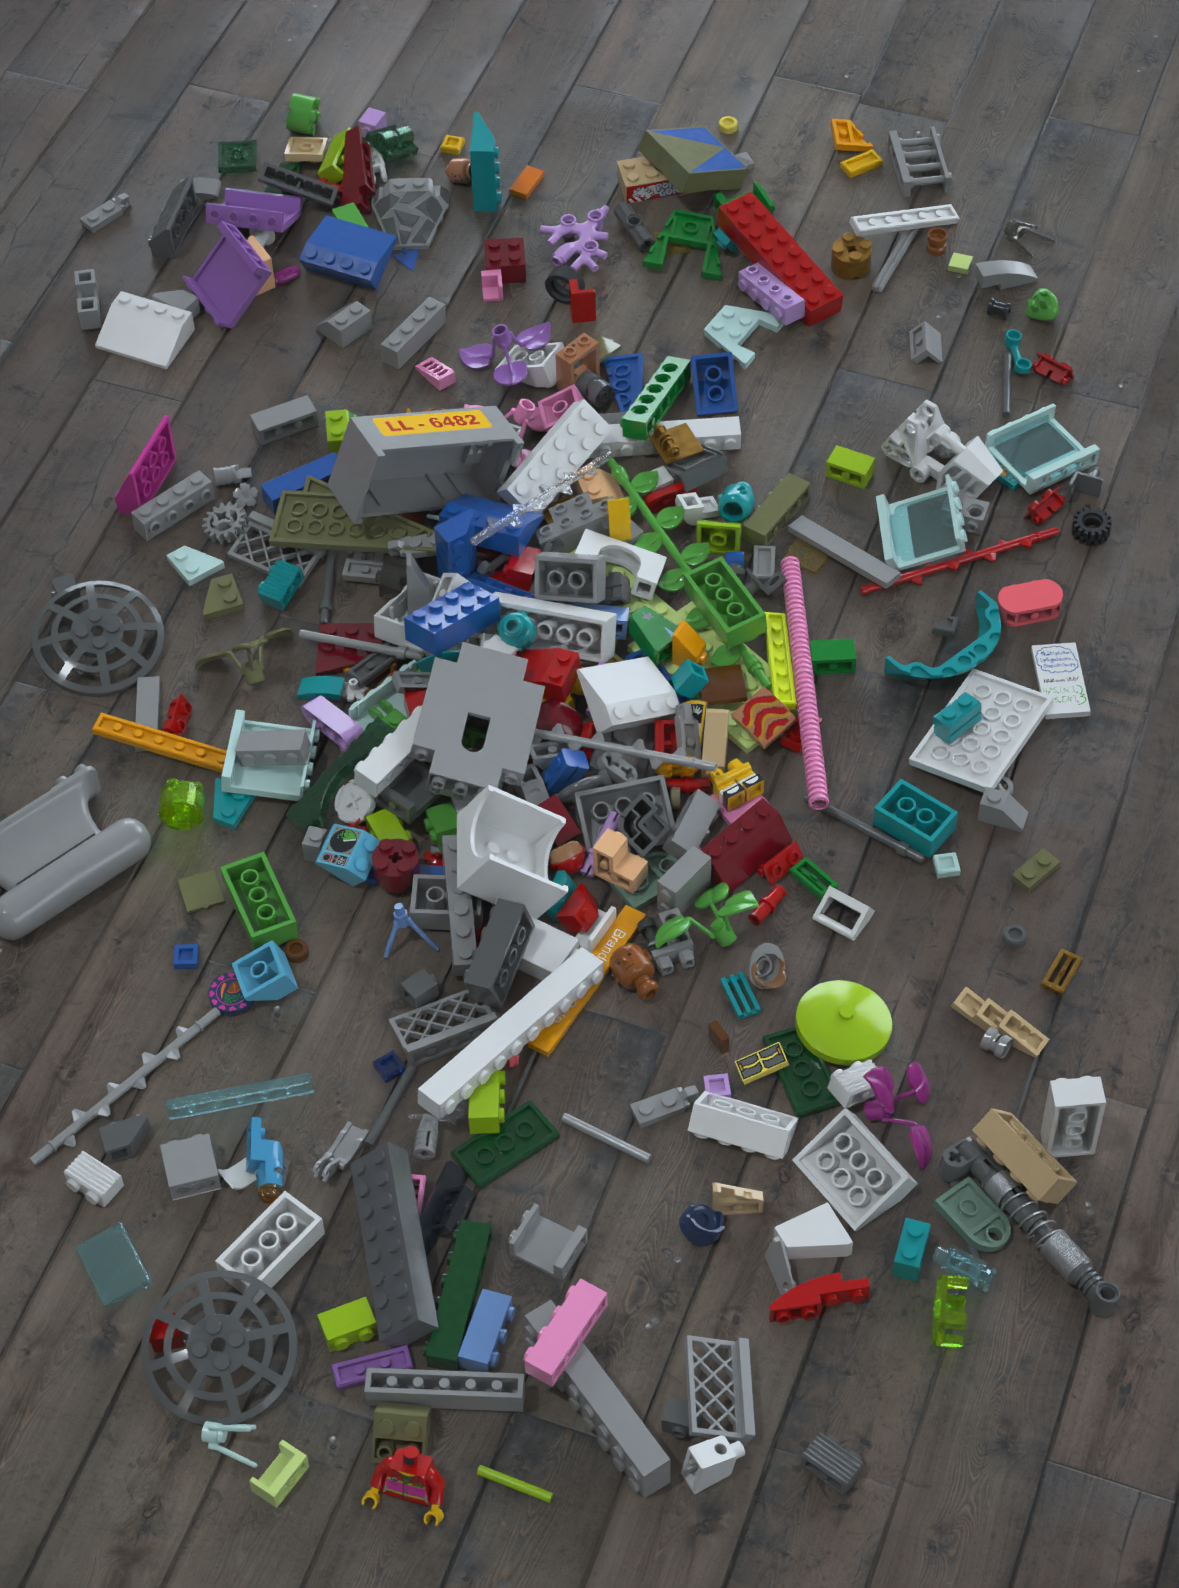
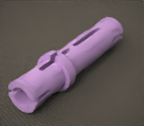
[579,811,620,879]

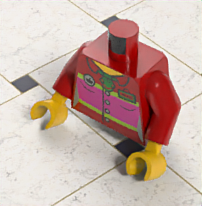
[362,1446,445,1526]

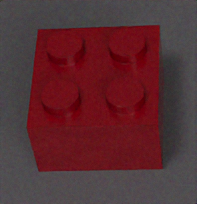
[484,237,526,284]

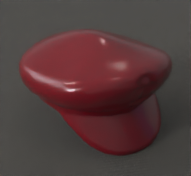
[536,700,583,742]

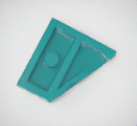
[213,778,256,830]

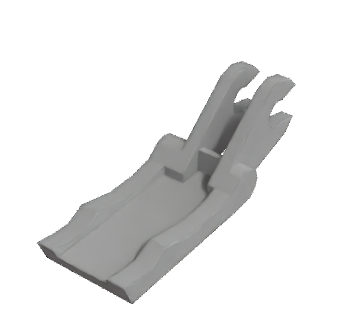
[312,1121,369,1182]

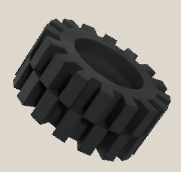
[1071,506,1112,546]

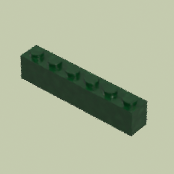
[423,1219,492,1371]

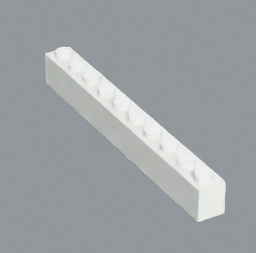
[354,634,517,798]
[418,947,604,1120]

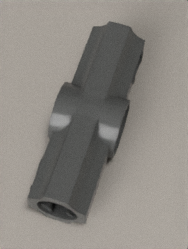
[614,201,655,252]

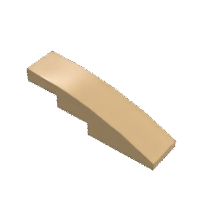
[950,987,1050,1058]

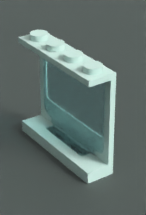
[985,403,1100,495]
[876,474,968,571]

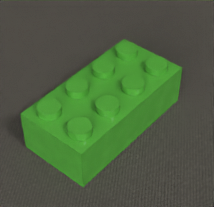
[683,556,767,649]
[220,852,299,951]

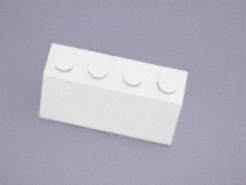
[688,1091,799,1160]

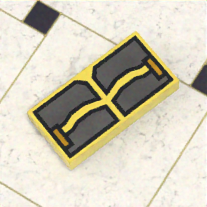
[735,1042,789,1085]

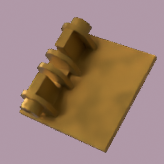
[649,423,704,465]

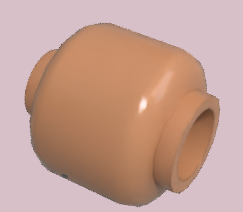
[446,158,472,184]

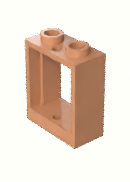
[555,333,600,391]

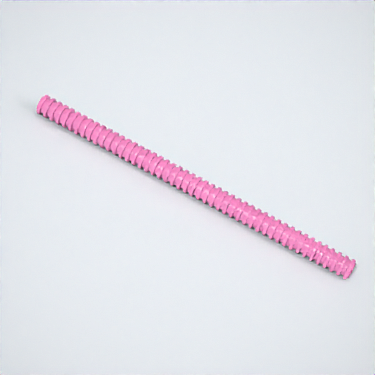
[781,556,829,810]

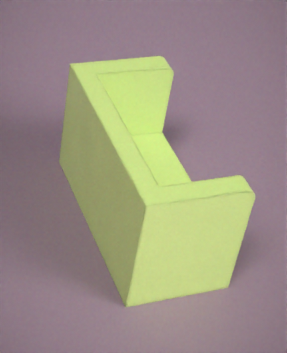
[249,1440,309,1508]

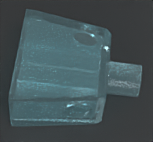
[933,1245,997,1293]

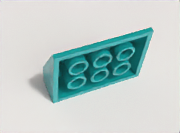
[470,112,502,212]

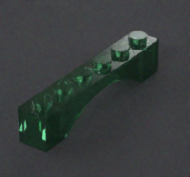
[285,717,395,836]

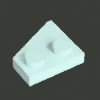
[166,546,225,586]

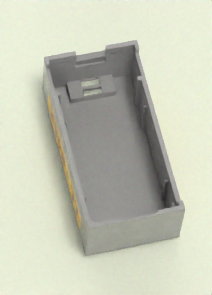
[327,406,524,524]

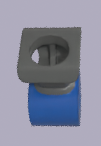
[726,551,745,585]

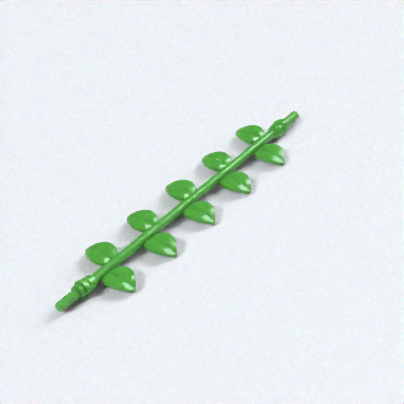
[603,453,772,690]

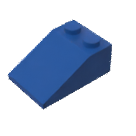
[691,352,738,416]

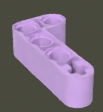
[301,695,371,768]

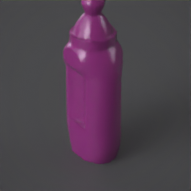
[274,265,301,286]

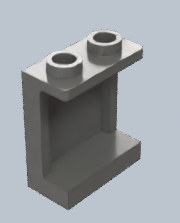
[374,759,441,824]

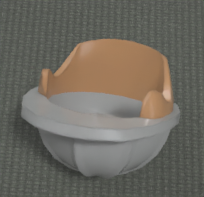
[747,943,786,989]

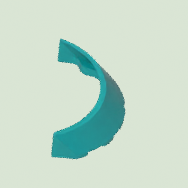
[884,590,1001,680]

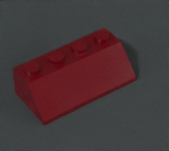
[700,798,792,895]

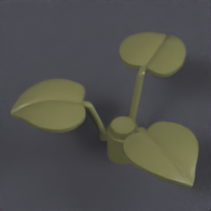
[195,627,293,686]

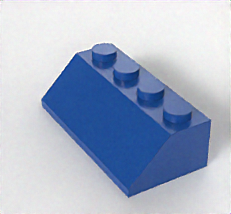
[434,509,478,579]

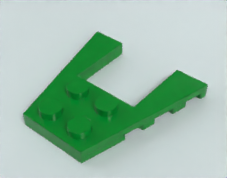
[642,209,721,281]

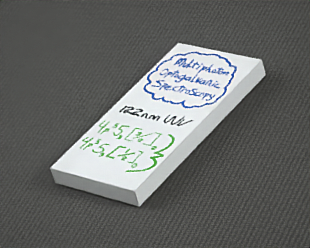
[1031,642,1091,719]

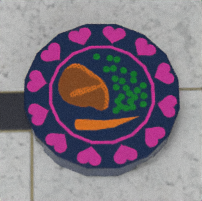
[208,972,255,1016]

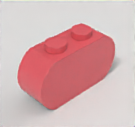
[997,579,1063,627]

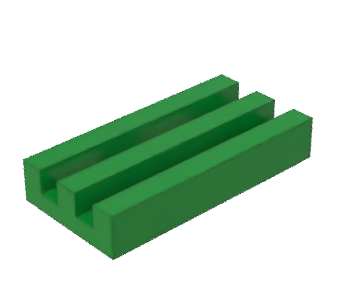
[789,857,839,901]

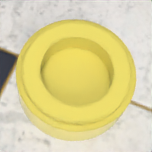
[719,116,738,134]

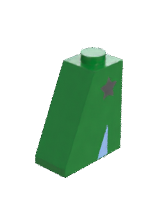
[628,605,678,667]

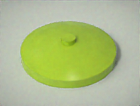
[795,980,892,1066]

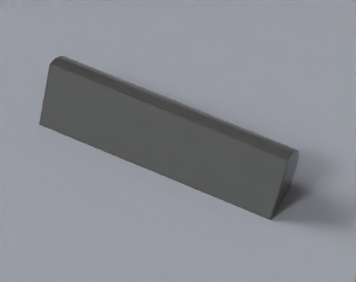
[258,162,339,208]

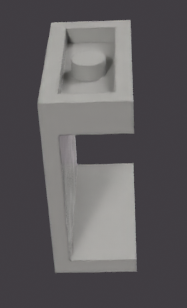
[508,1203,588,1281]

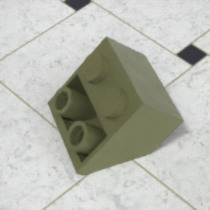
[371,1401,431,1463]

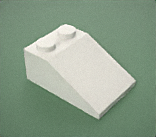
[495,342,564,388]

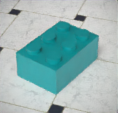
[873,779,958,858]

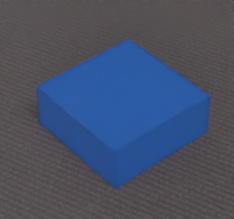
[173,944,199,970]

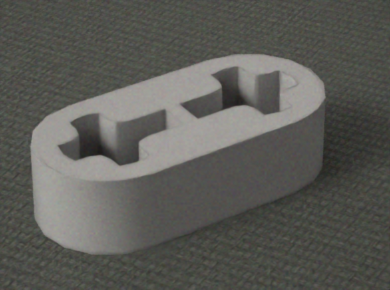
[596,751,638,784]

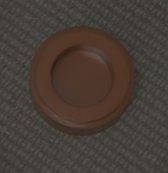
[284,939,309,963]

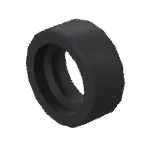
[545,266,585,305]

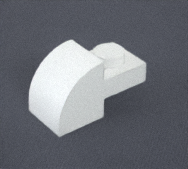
[675,492,719,525]

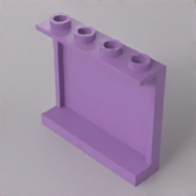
[206,188,302,232]
[182,221,272,329]

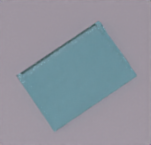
[75,1222,153,1307]

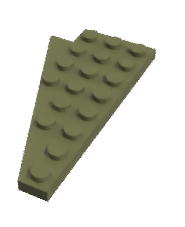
[269,475,437,556]

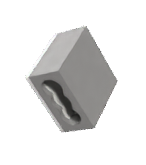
[160,1133,222,1201]

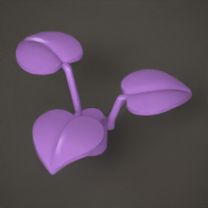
[459,321,551,386]

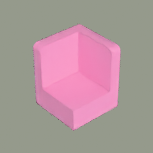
[481,269,503,302]

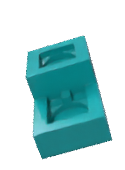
[297,676,345,701]

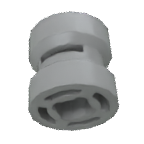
[980,1027,1013,1059]

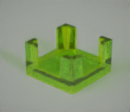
[931,1274,969,1348]

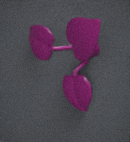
[863,1062,933,1170]

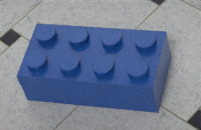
[404,582,500,656]

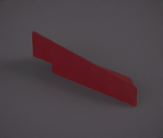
[342,125,376,214]

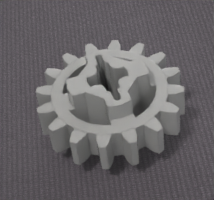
[202,501,249,544]

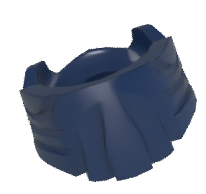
[679,1204,725,1246]

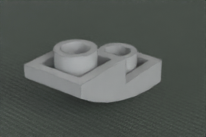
[180,178,221,201]

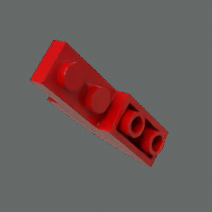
[769,1272,870,1323]

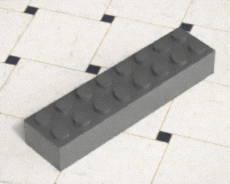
[351,1141,439,1348]

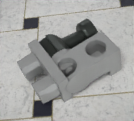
[637,907,694,976]

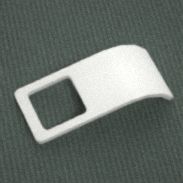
[217,1158,257,1190]

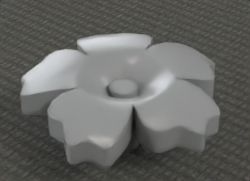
[233,482,258,508]

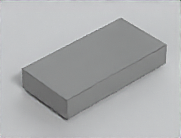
[753,545,775,583]

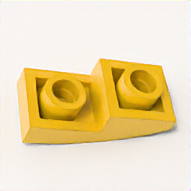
[607,498,632,541]

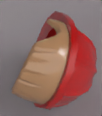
[548,841,586,875]

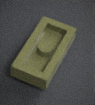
[1011,848,1061,893]

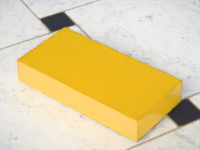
[840,149,883,179]

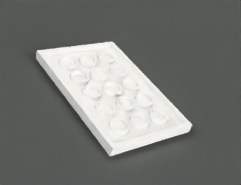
[909,668,1053,793]

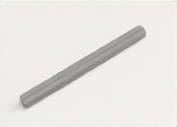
[872,228,920,293]

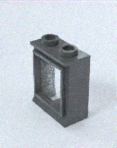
[661,444,729,492]

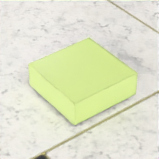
[948,252,973,275]

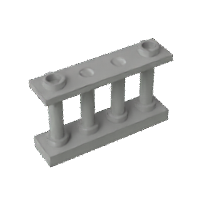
[888,126,952,197]

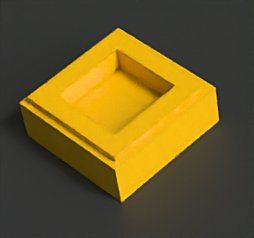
[440,135,465,155]

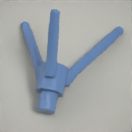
[384,903,440,958]

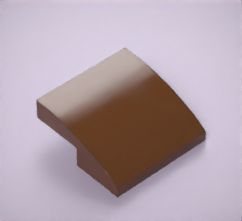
[700,664,748,706]

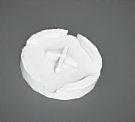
[334,779,376,825]

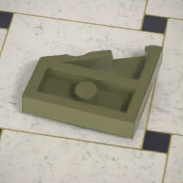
[203,573,245,621]

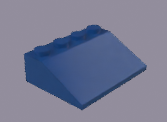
[299,215,398,290]
[439,493,544,557]

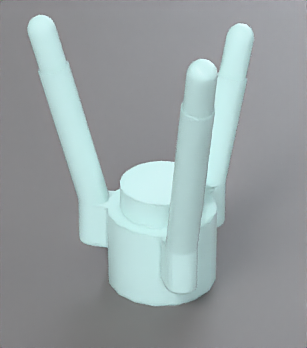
[201,1421,258,1468]

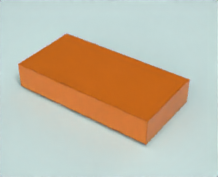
[509,166,544,200]

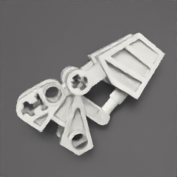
[881,399,1003,499]

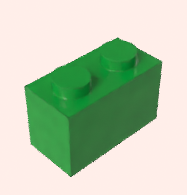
[810,638,856,675]

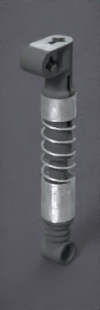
[937,1137,1121,1317]

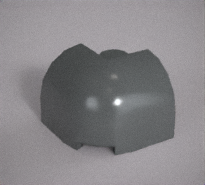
[617,792,671,858]

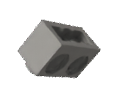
[940,495,990,535]

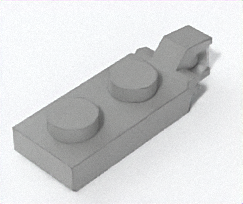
[80,193,131,233]
[388,534,435,558]
[675,703,702,760]
[630,1085,699,1128]

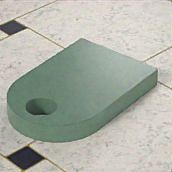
[607,851,678,911]
[932,1176,1011,1252]

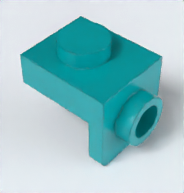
[713,228,739,253]

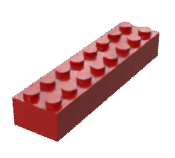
[717,192,844,327]

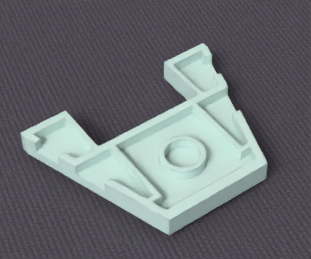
[704,305,784,369]

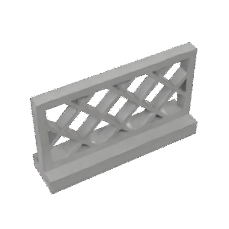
[227,511,327,588]
[389,989,498,1067]
[684,1335,755,1446]

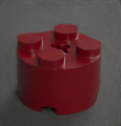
[372,839,420,893]

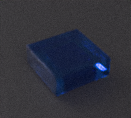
[373,1050,406,1083]

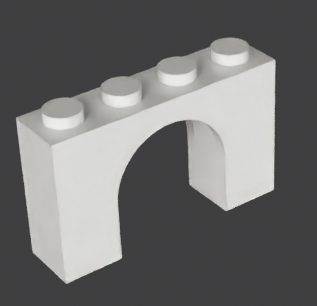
[575,529,667,601]

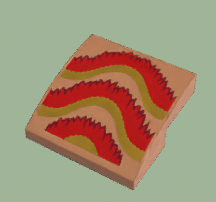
[731,686,797,749]

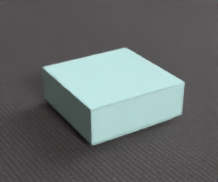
[932,852,961,879]

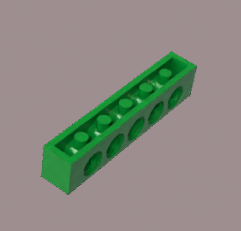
[620,356,691,441]

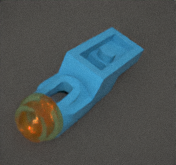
[246,1117,289,1203]

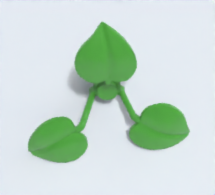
[655,882,759,950]

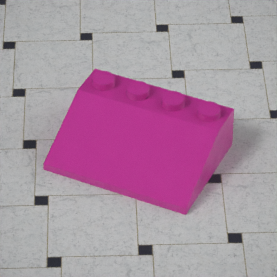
[115,415,177,515]

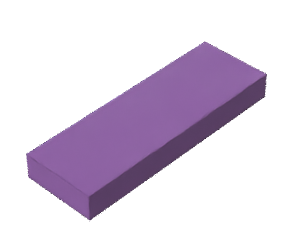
[332,1345,413,1391]

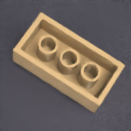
[972,1108,1078,1204]

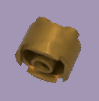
[831,232,872,280]

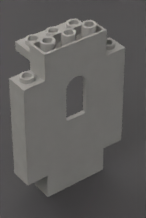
[409,642,545,802]

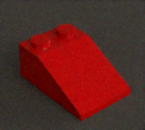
[517,647,581,703]

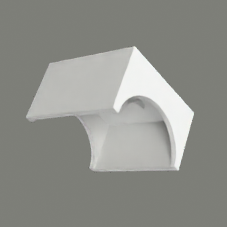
[457,785,568,919]

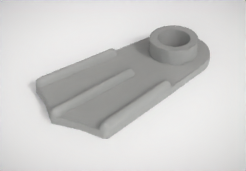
[764,1241,796,1296]

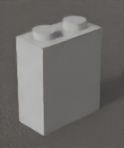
[657,846,711,918]

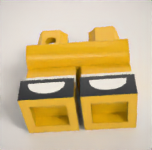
[710,758,764,812]

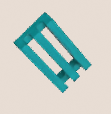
[720,971,761,1020]

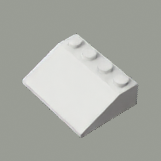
[95,291,195,369]
[576,657,679,733]
[792,1108,918,1231]

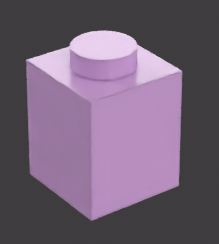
[358,107,387,141]

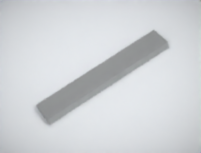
[788,516,901,589]

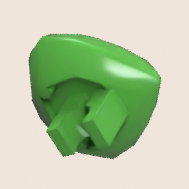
[1025,288,1059,321]

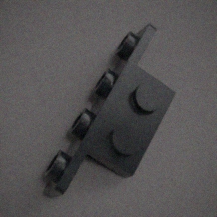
[419,1160,472,1256]

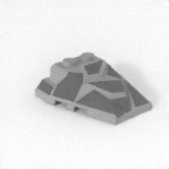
[372,178,450,250]

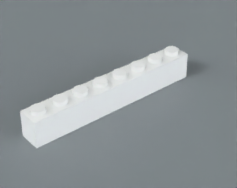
[588,416,741,459]

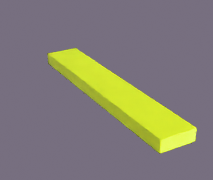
[764,612,797,710]

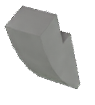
[975,260,1038,290]

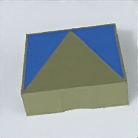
[639,126,748,194]

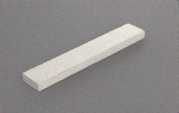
[849,204,960,236]

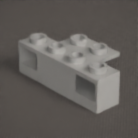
[535,492,614,553]

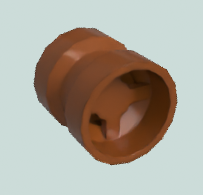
[926,228,947,256]

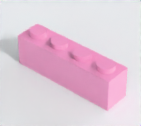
[523,1278,608,1387]

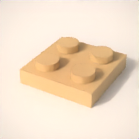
[284,137,328,163]

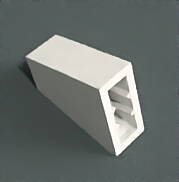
[772,1202,853,1259]

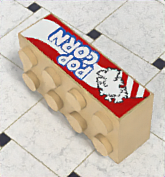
[617,156,696,204]

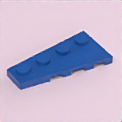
[603,353,644,412]

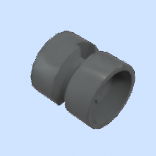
[575,370,613,408]

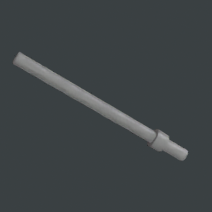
[299,629,425,661]

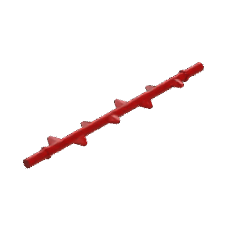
[860,526,1060,595]

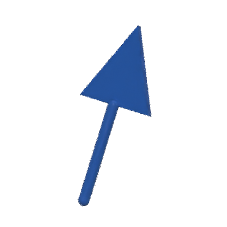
[391,248,419,271]

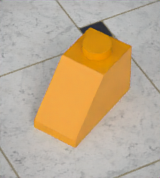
[672,620,708,666]

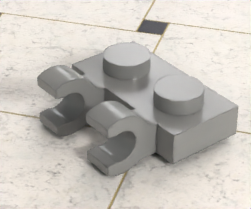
[342,551,389,585]

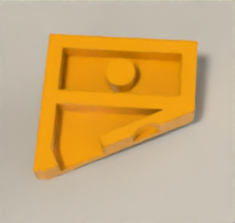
[830,119,873,152]

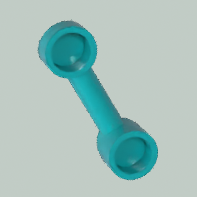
[1004,329,1032,374]

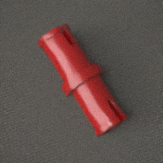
[665,776,710,794]
[748,885,787,926]

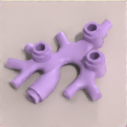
[540,205,609,272]

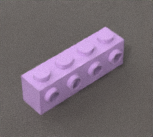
[738,263,805,326]

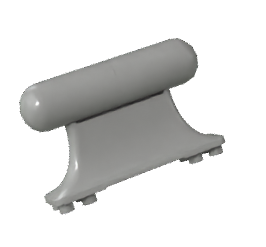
[0,764,151,940]

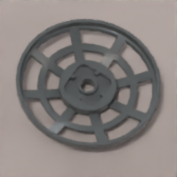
[32,581,165,697]
[141,1270,298,1426]

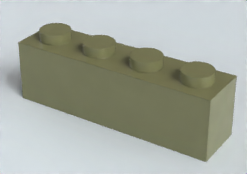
[742,473,810,546]

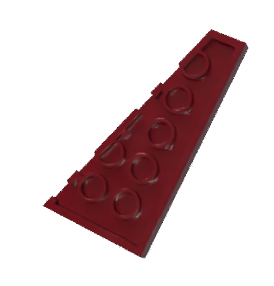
[315,623,387,676]

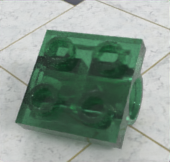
[365,125,419,163]

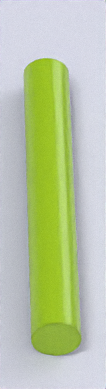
[477,1465,554,1503]

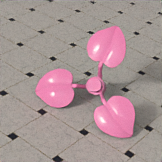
[464,399,545,468]

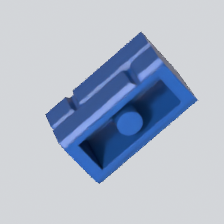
[541,748,589,795]

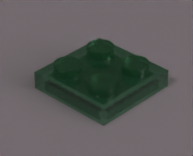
[217,140,257,173]

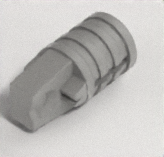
[213,464,252,487]
[413,1114,438,1160]

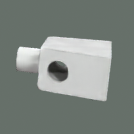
[681,1435,745,1494]

